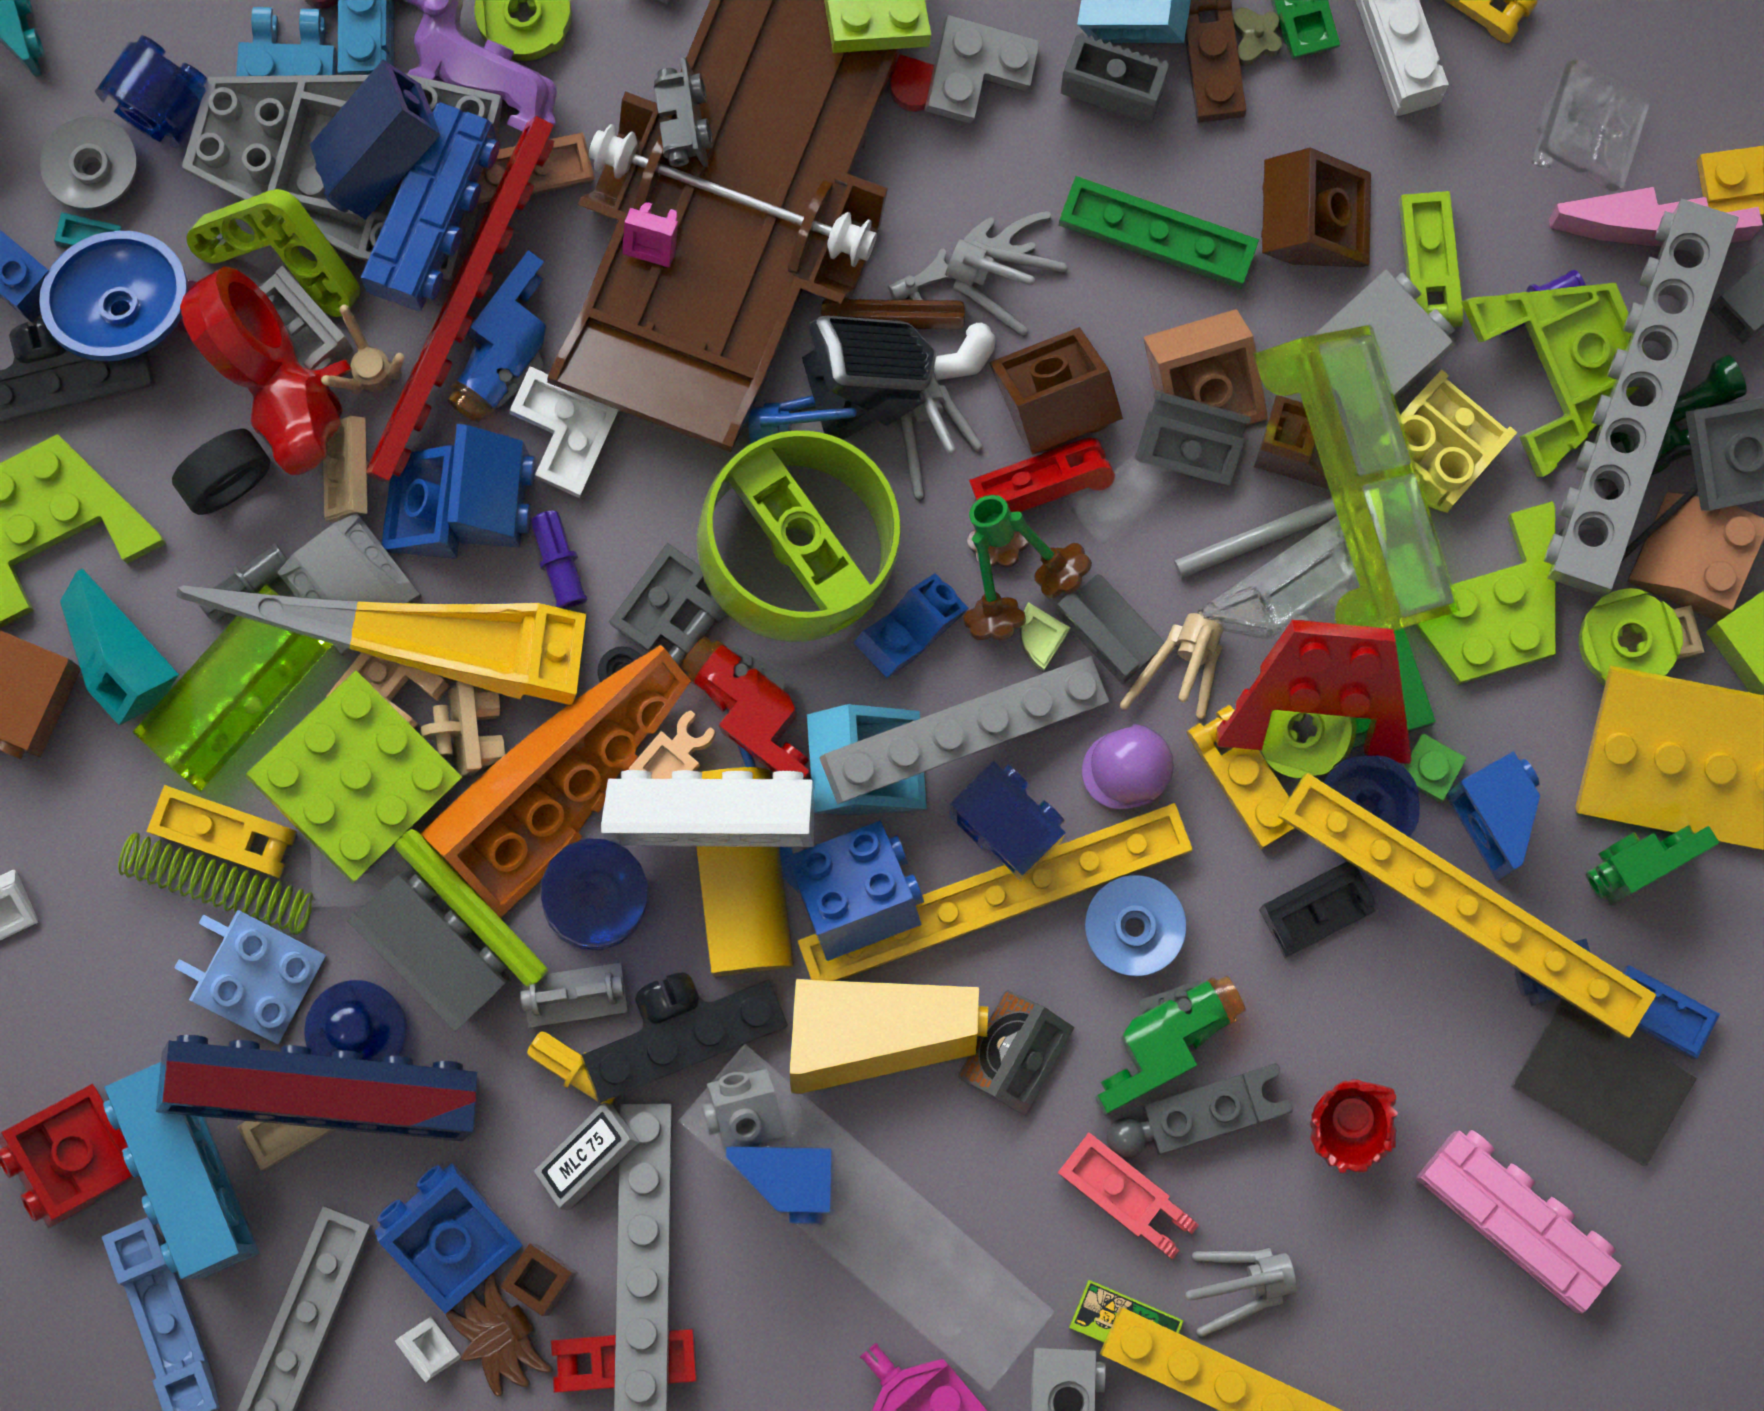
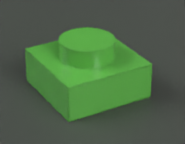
[1397,734,1467,803]

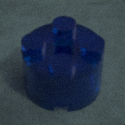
[95,35,208,148]
[1323,755,1420,837]

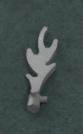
[888,211,1051,300]

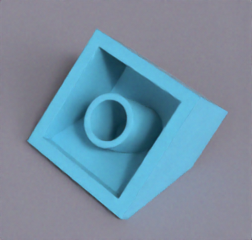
[807,704,927,815]

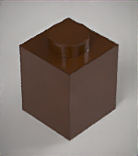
[500,1243,578,1316]

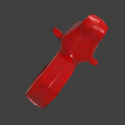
[180,266,352,476]

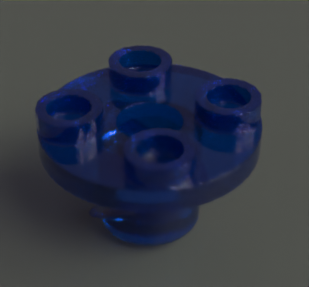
[304,980,407,1062]

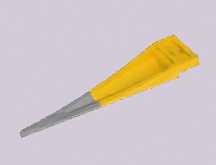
[176,585,586,705]

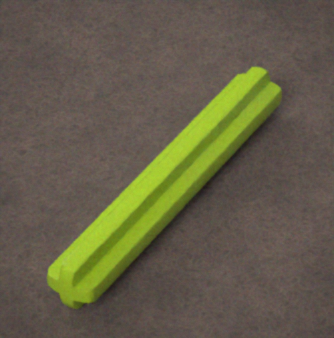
[394,829,548,987]

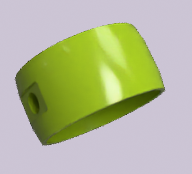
[697,431,901,642]

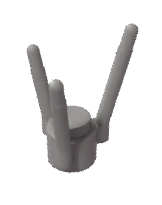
[945,239,1068,336]
[901,373,983,500]
[1185,1248,1297,1337]

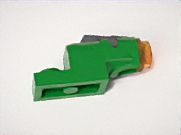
[1095,975,1246,1115]

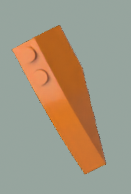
[420,645,691,918]

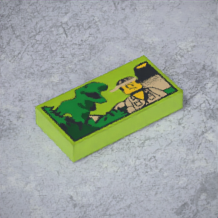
[1069,1280,1184,1342]

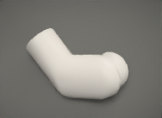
[934,323,996,381]

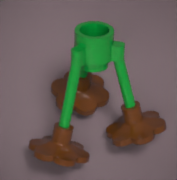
[963,495,1092,640]

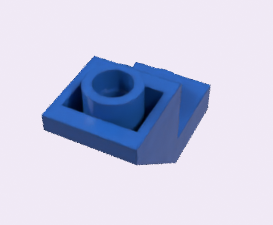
[853,573,969,678]

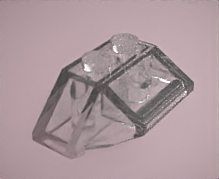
[1197,499,1367,640]

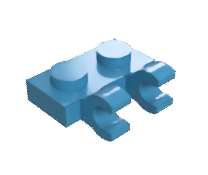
[236,7,337,76]

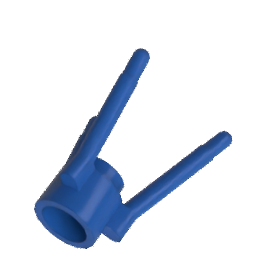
[749,395,857,444]

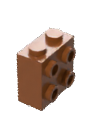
[0,630,81,760]

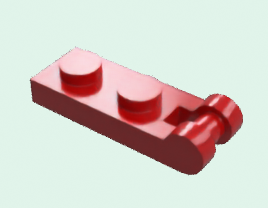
[969,437,1115,512]
[551,1329,697,1393]

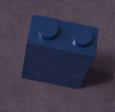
[310,59,441,220]

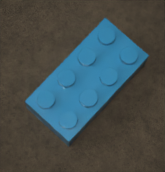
[103,1062,260,1279]

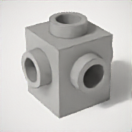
[702,1068,785,1151]

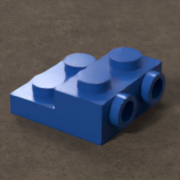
[375,1162,523,1314]

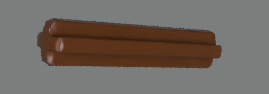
[821,299,965,329]

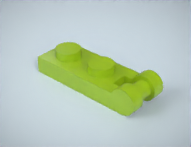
[1399,191,1463,327]

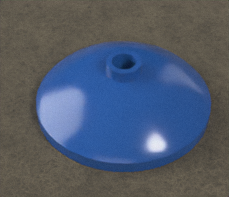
[39,230,188,361]

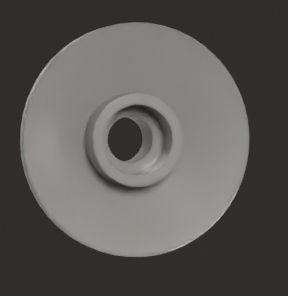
[40,116,138,210]

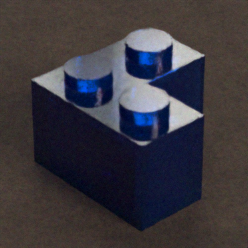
[950,761,1066,881]

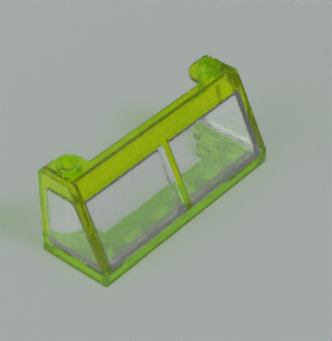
[1253,325,1461,631]

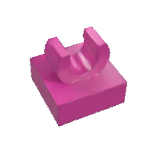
[623,202,678,267]

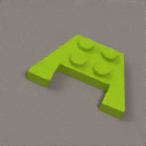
[1461,283,1647,477]
[0,434,166,628]
[1367,501,1556,685]

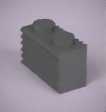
[1060,32,1169,124]

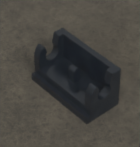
[1259,861,1376,958]

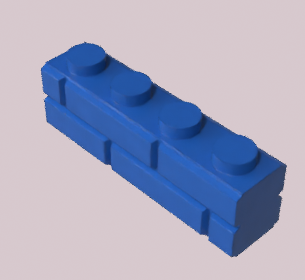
[360,102,500,312]

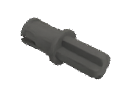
[199,543,288,622]

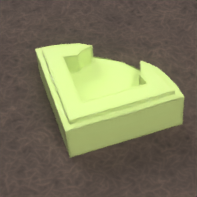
[1021,602,1070,672]

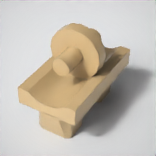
[421,681,505,778]

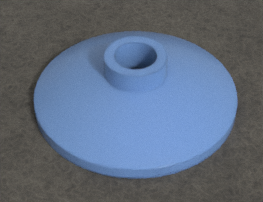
[1085,875,1186,976]

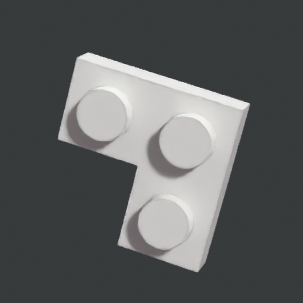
[509,367,619,498]

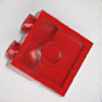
[0,1084,135,1229]

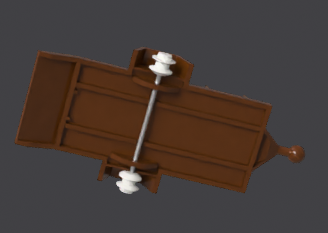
[547,0,900,452]

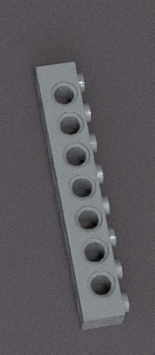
[1544,198,1739,597]

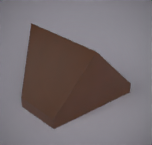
[1254,395,1346,493]

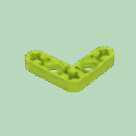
[186,189,361,317]

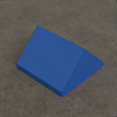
[381,445,459,559]

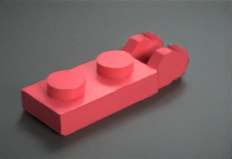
[1057,1133,1199,1260]

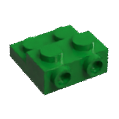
[1586,825,1719,905]

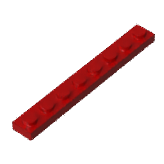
[366,116,555,482]

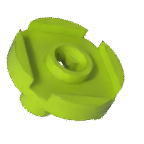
[474,0,572,61]
[1578,588,1683,686]
[1261,710,1356,779]

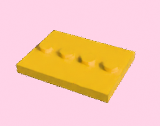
[1575,665,1764,850]

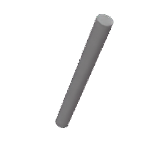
[1174,487,1361,579]

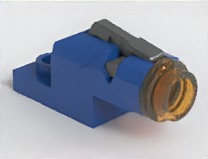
[447,250,546,423]

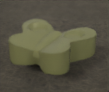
[1233,8,1282,66]

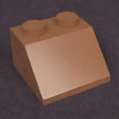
[1143,309,1268,425]
[1627,492,1764,622]

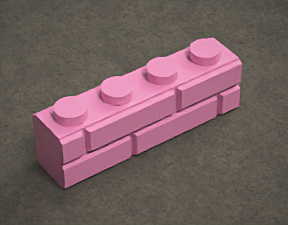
[1415,1130,1622,1313]

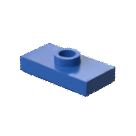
[1623,965,1720,1060]

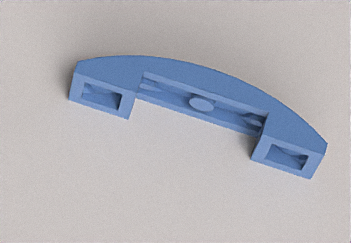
[102,1217,220,1411]

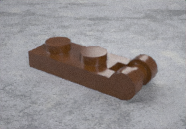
[1185,0,1246,123]

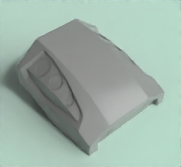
[277,513,421,656]

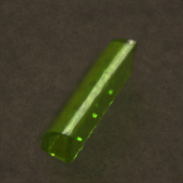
[133,584,333,792]

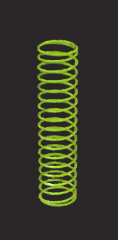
[118,832,314,935]

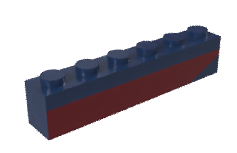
[156,1035,478,1142]

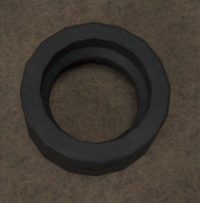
[172,428,270,515]

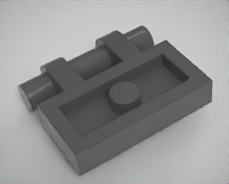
[609,542,726,668]

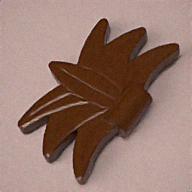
[445,1273,553,1397]

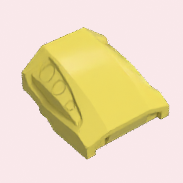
[1372,369,1517,513]

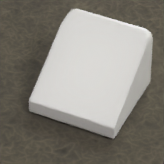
[0,870,38,940]

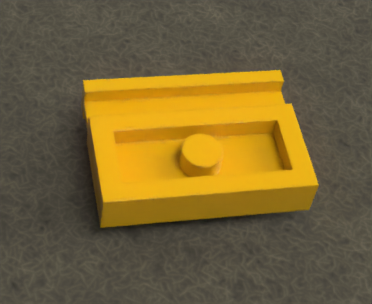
[1696,146,1764,220]

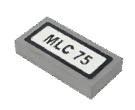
[534,1102,639,1211]

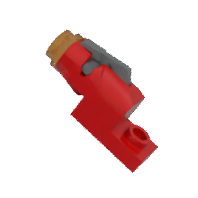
[681,636,811,780]

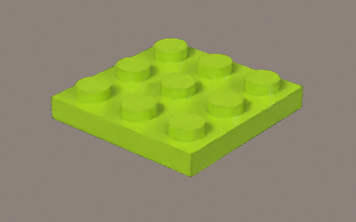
[245,670,462,884]

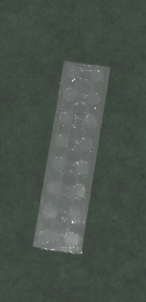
[678,1044,1055,1392]

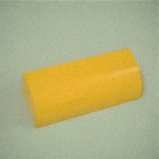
[696,767,794,977]

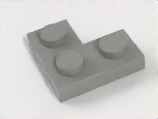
[924,15,1040,124]

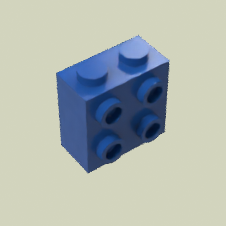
[787,820,924,961]

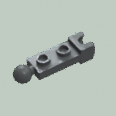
[1107,1063,1293,1158]

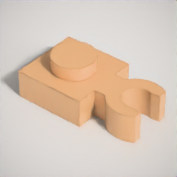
[629,711,716,779]

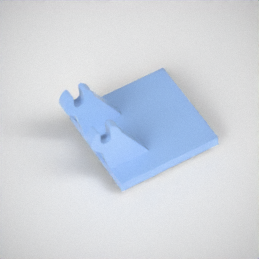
[174,910,326,1044]

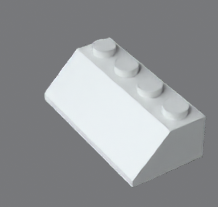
[601,770,815,847]

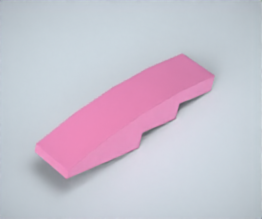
[1549,187,1763,246]

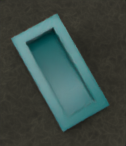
[54,212,122,248]

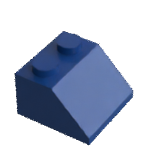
[447,424,536,548]
[1446,751,1540,881]
[726,1147,835,1224]

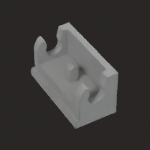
[259,266,353,370]

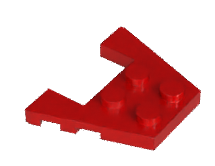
[1216,619,1412,764]

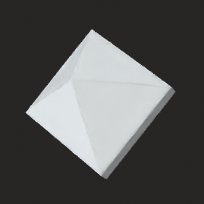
[395,1317,461,1383]

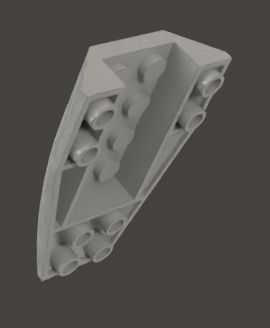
[182,74,502,281]

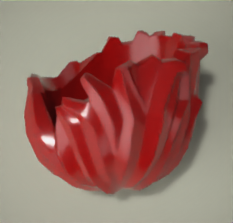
[1310,1079,1398,1174]

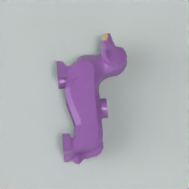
[405,0,557,131]

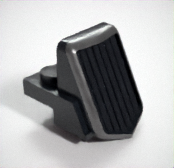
[802,316,937,440]

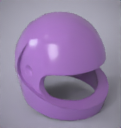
[1082,724,1174,809]

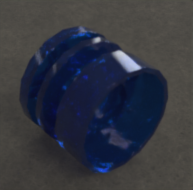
[541,838,648,951]

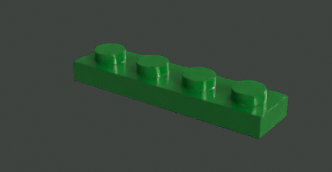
[1058,176,1259,289]

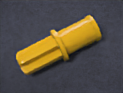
[527,1031,615,1104]

